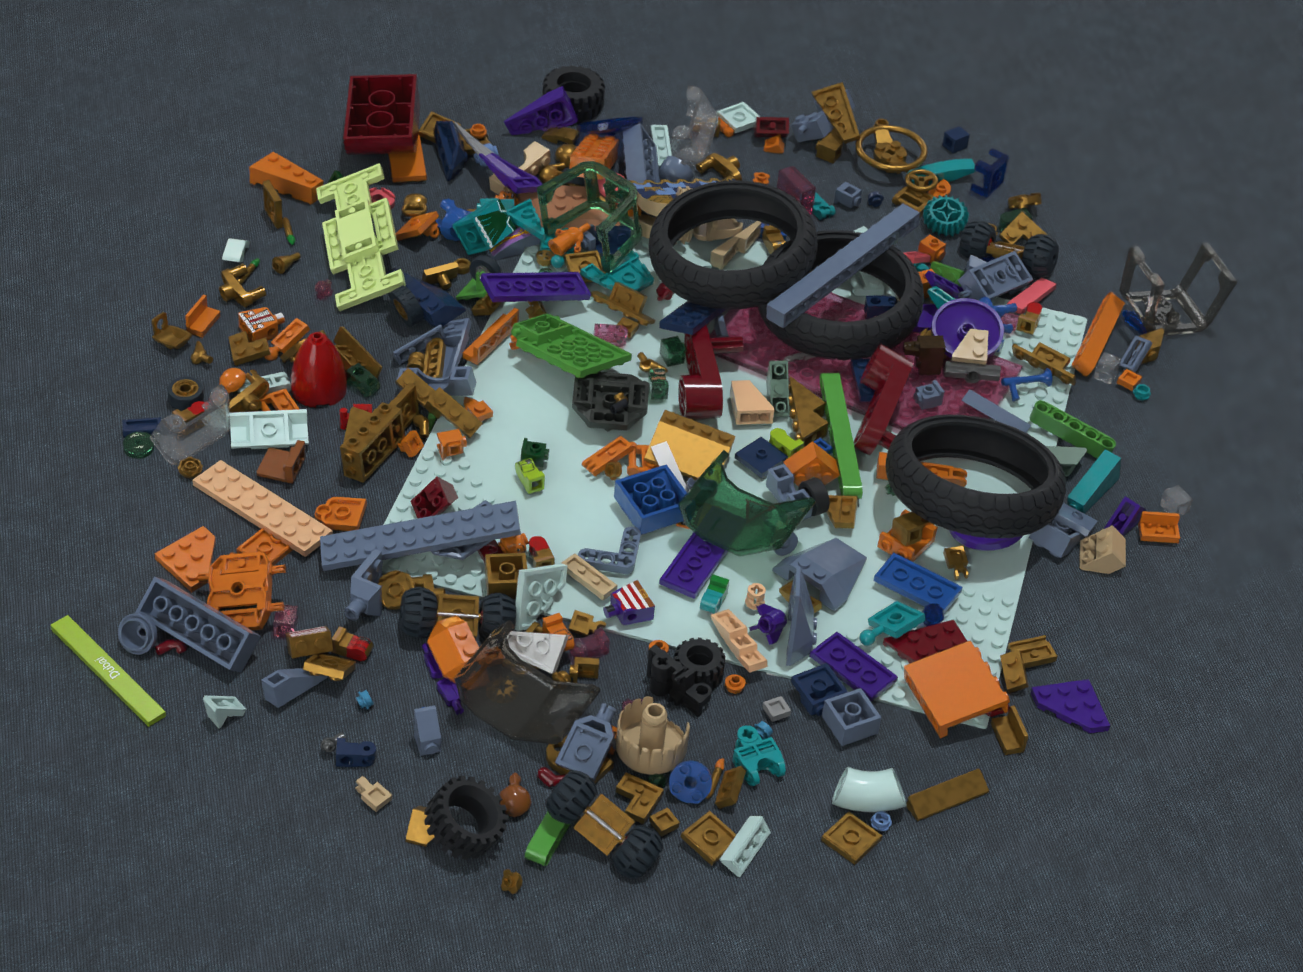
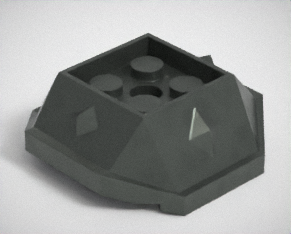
[572,372,649,432]

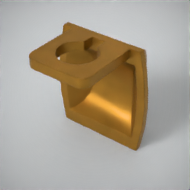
[152,312,192,349]

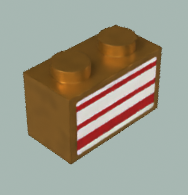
[286,626,333,658]

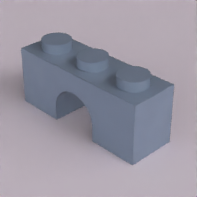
[766,464,814,523]

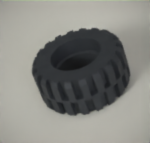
[542,65,605,122]

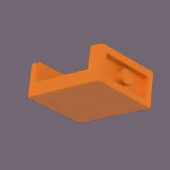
[877,509,938,562]

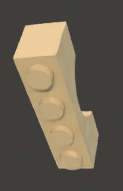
[489,141,551,195]

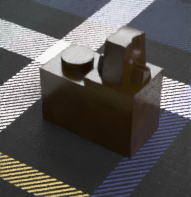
[903,336,946,375]

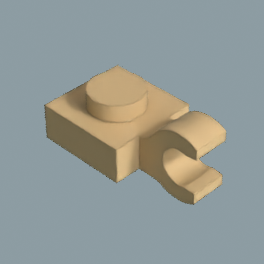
[355,776,392,812]

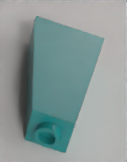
[1067,449,1121,514]

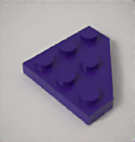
[1030,679,1110,734]

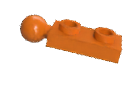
[264,318,310,361]

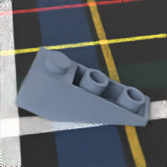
[261,668,328,708]

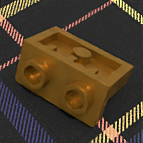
[471,293,502,316]

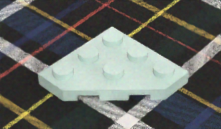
[515,564,568,631]

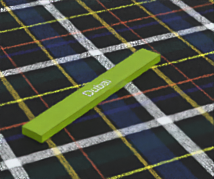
[50,615,166,727]

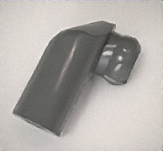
[320,732,347,753]

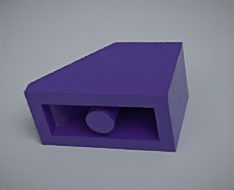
[1104,496,1146,536]

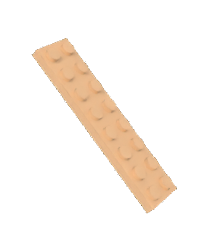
[193,460,333,557]

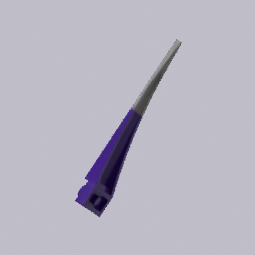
[454,122,544,194]

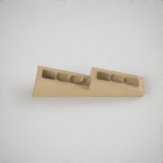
[710,221,762,270]

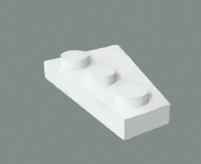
[500,631,569,674]

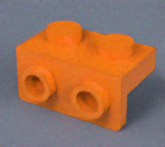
[1138,511,1180,543]

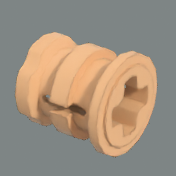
[745,583,766,610]

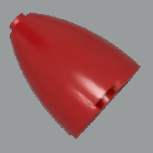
[291,332,347,408]

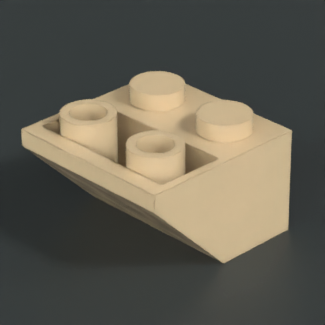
[1080,525,1126,574]

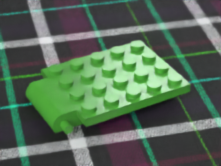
[511,313,632,378]

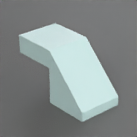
[222,238,250,262]

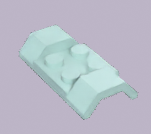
[230,409,309,449]

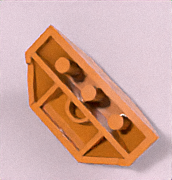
[427,616,489,691]

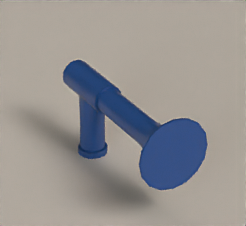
[1001,368,1052,401]

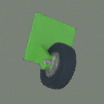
[456,255,501,300]

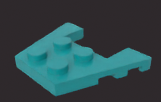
[580,242,654,292]

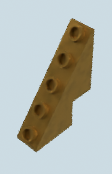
[789,376,828,447]

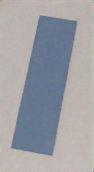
[961,389,1031,433]

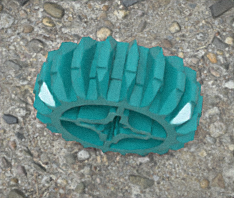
[923,195,969,237]

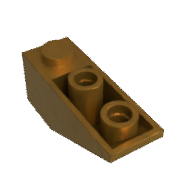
[816,128,843,164]

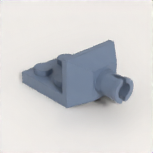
[344,549,383,621]
[555,703,617,781]

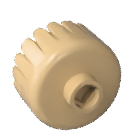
[616,696,690,775]

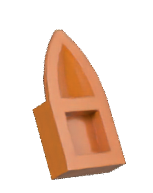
[464,397,493,422]

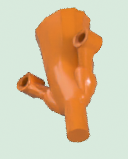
[548,223,591,256]

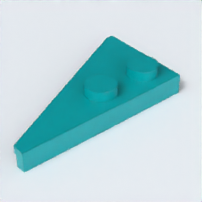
[506,199,546,241]

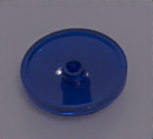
[577,116,643,137]

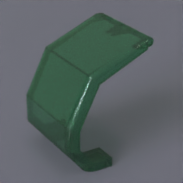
[678,450,815,557]

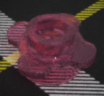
[315,279,333,299]

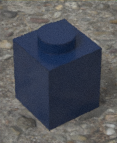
[942,126,970,154]

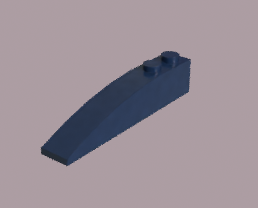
[386,268,466,328]

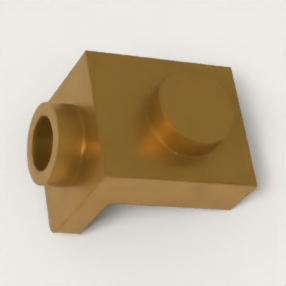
[569,657,599,685]

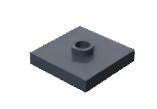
[1054,503,1098,536]

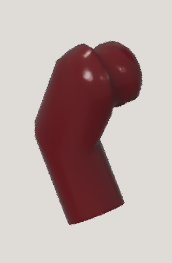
[155,639,187,656]
[537,767,566,787]

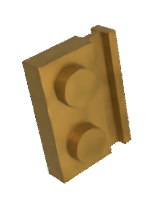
[1008,635,1057,668]

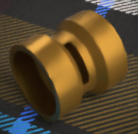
[406,352,425,372]

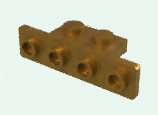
[590,282,656,326]
[334,326,382,382]
[1012,342,1076,386]

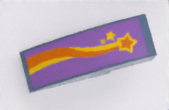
[485,227,540,260]

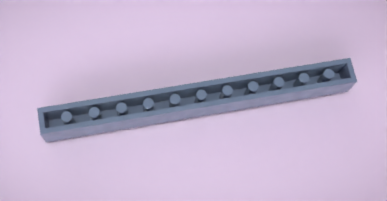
[766,204,920,328]

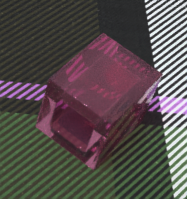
[273,605,298,637]

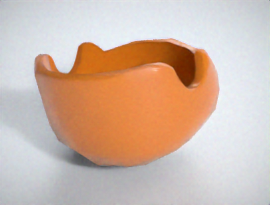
[219,368,246,394]

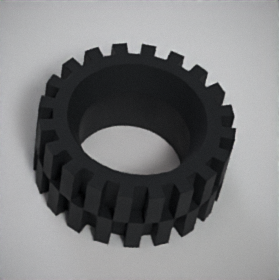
[424,776,508,860]

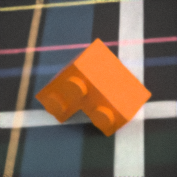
[783,441,840,487]

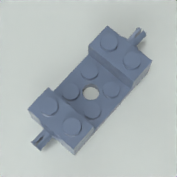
[791,89,855,142]
[958,251,1033,301]

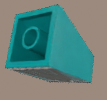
[452,199,516,255]

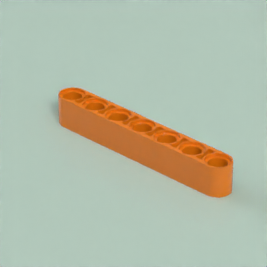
[1071,292,1125,377]

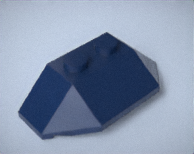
[433,121,467,181]

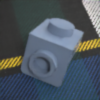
[581,224,596,252]

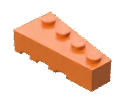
[249,152,323,204]

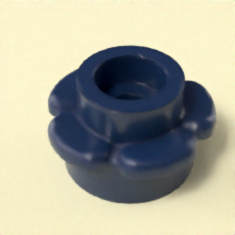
[868,191,884,207]

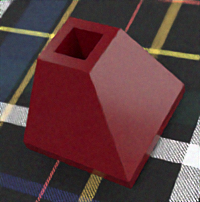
[410,476,458,518]

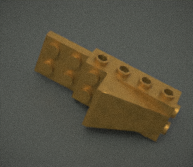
[340,383,419,483]

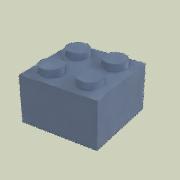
[822,688,881,746]

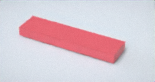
[1007,277,1057,314]

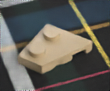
[951,329,988,365]

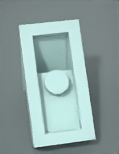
[203,696,247,728]

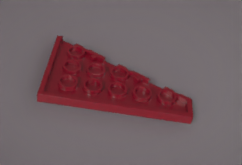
[883,619,1010,717]

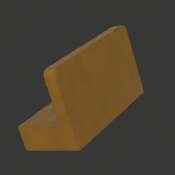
[991,706,1028,755]

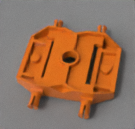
[198,551,286,630]

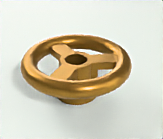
[905,169,938,192]

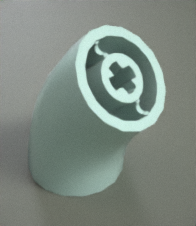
[832,767,907,812]

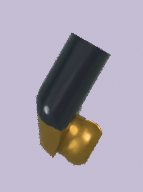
[610,392,628,414]

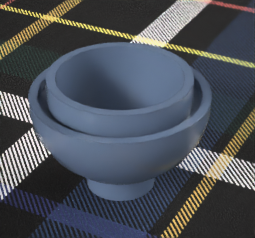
[118,613,157,655]

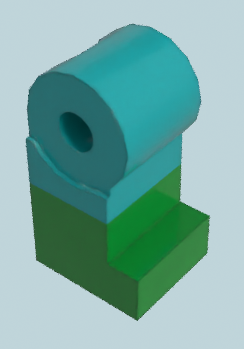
[700,574,729,614]

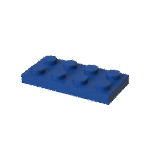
[874,553,963,616]

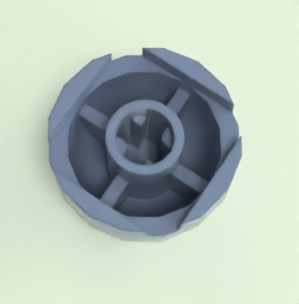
[659,156,693,182]

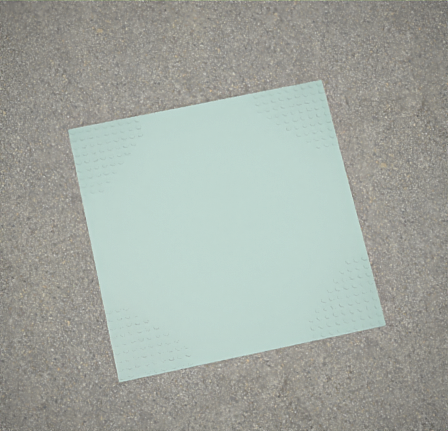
[382,214,1087,729]

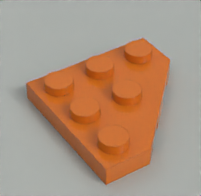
[155,526,216,593]

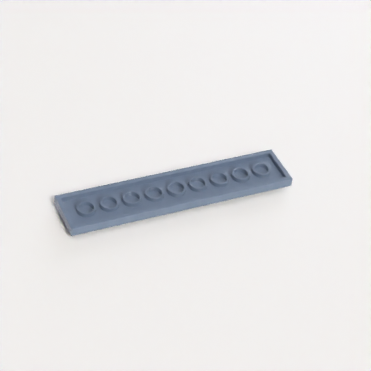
[320,501,521,571]

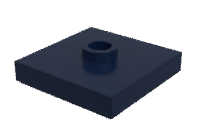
[734,437,788,478]

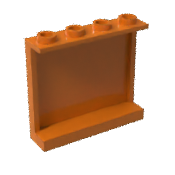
[904,640,1010,738]

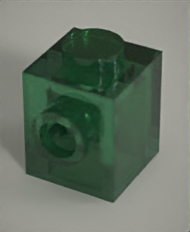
[660,336,686,367]

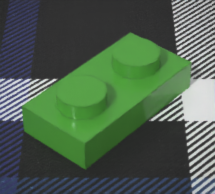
[930,261,965,286]

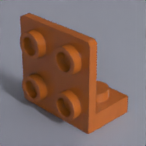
[256,440,306,484]

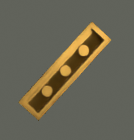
[907,769,989,821]

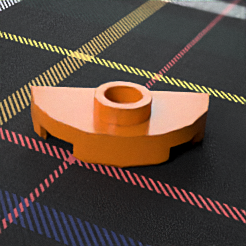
[927,179,951,197]

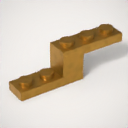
[395,368,483,439]

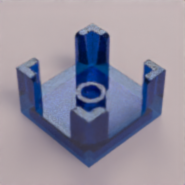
[970,148,1009,198]

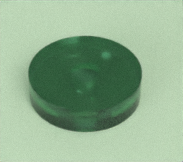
[123,432,155,458]

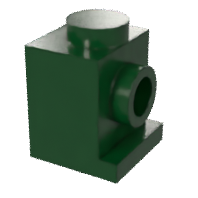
[521,438,550,468]

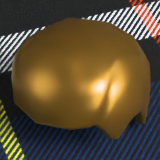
[555,144,577,167]

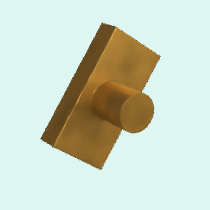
[422,262,459,290]

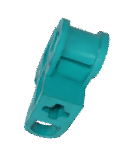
[732,725,786,786]

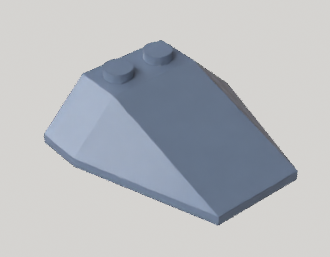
[772,538,867,611]
[786,566,817,666]

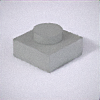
[763,696,791,722]

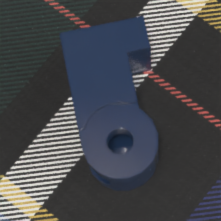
[864,296,898,319]
[336,738,376,767]

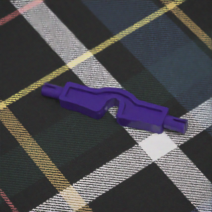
[422,643,464,715]

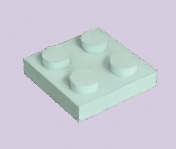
[717,102,760,134]

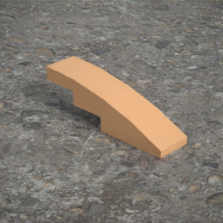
[711,609,768,673]

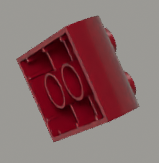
[343,74,420,155]

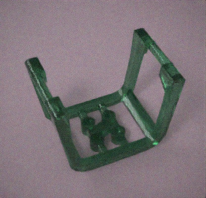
[537,161,643,273]

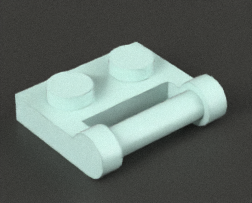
[850,271,884,296]

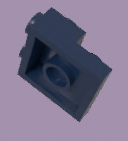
[791,663,848,716]

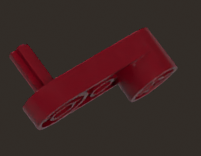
[678,325,744,420]
[853,344,914,456]

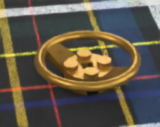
[855,125,928,174]

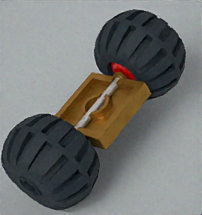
[959,221,1059,277]
[400,587,516,643]
[545,770,663,879]

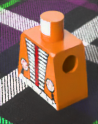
[238,307,285,342]

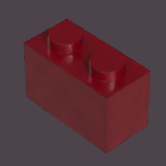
[754,117,789,138]

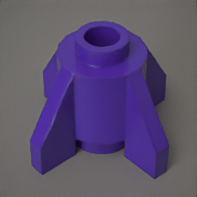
[749,604,787,645]

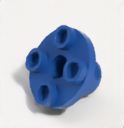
[669,761,712,804]

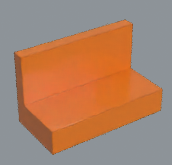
[185,295,220,338]

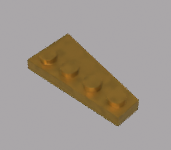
[812,82,861,144]

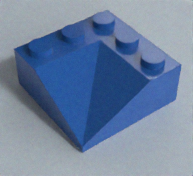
[614,464,694,535]

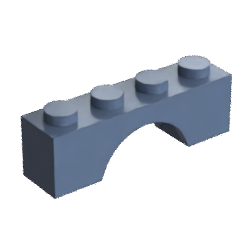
[396,366,477,396]

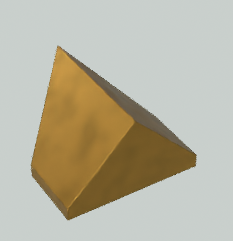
[406,806,435,847]

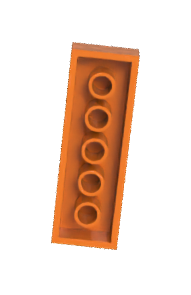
[569,134,619,180]

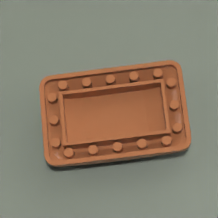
[517,185,620,231]

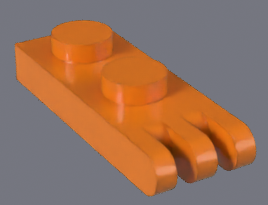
[582,436,634,476]

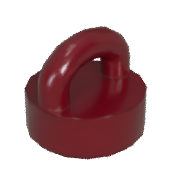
[656,283,674,301]

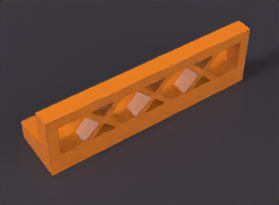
[462,308,519,365]

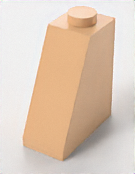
[730,380,774,425]

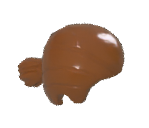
[499,773,531,817]

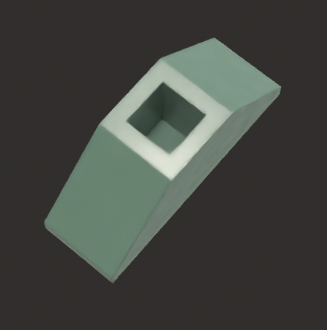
[766,361,790,417]
[1046,446,1087,476]

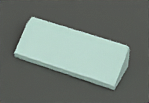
[720,816,771,877]

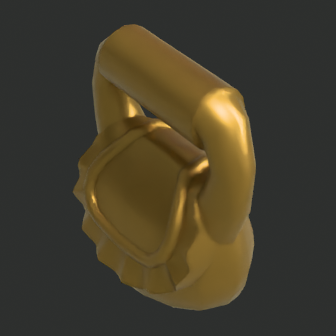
[539,164,566,186]
[402,193,427,217]

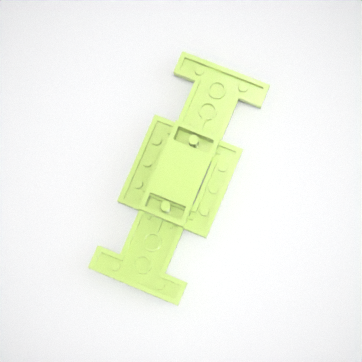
[316,163,406,311]

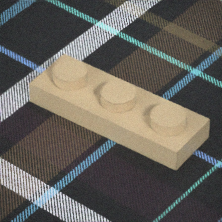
[561,553,617,600]

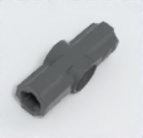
[944,361,1001,383]

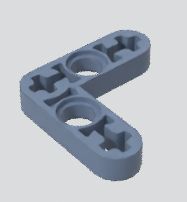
[578,527,641,574]

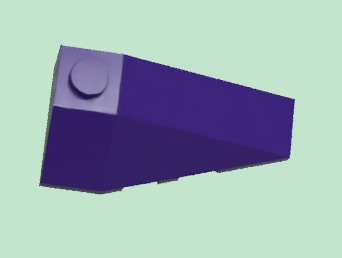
[504,86,578,135]

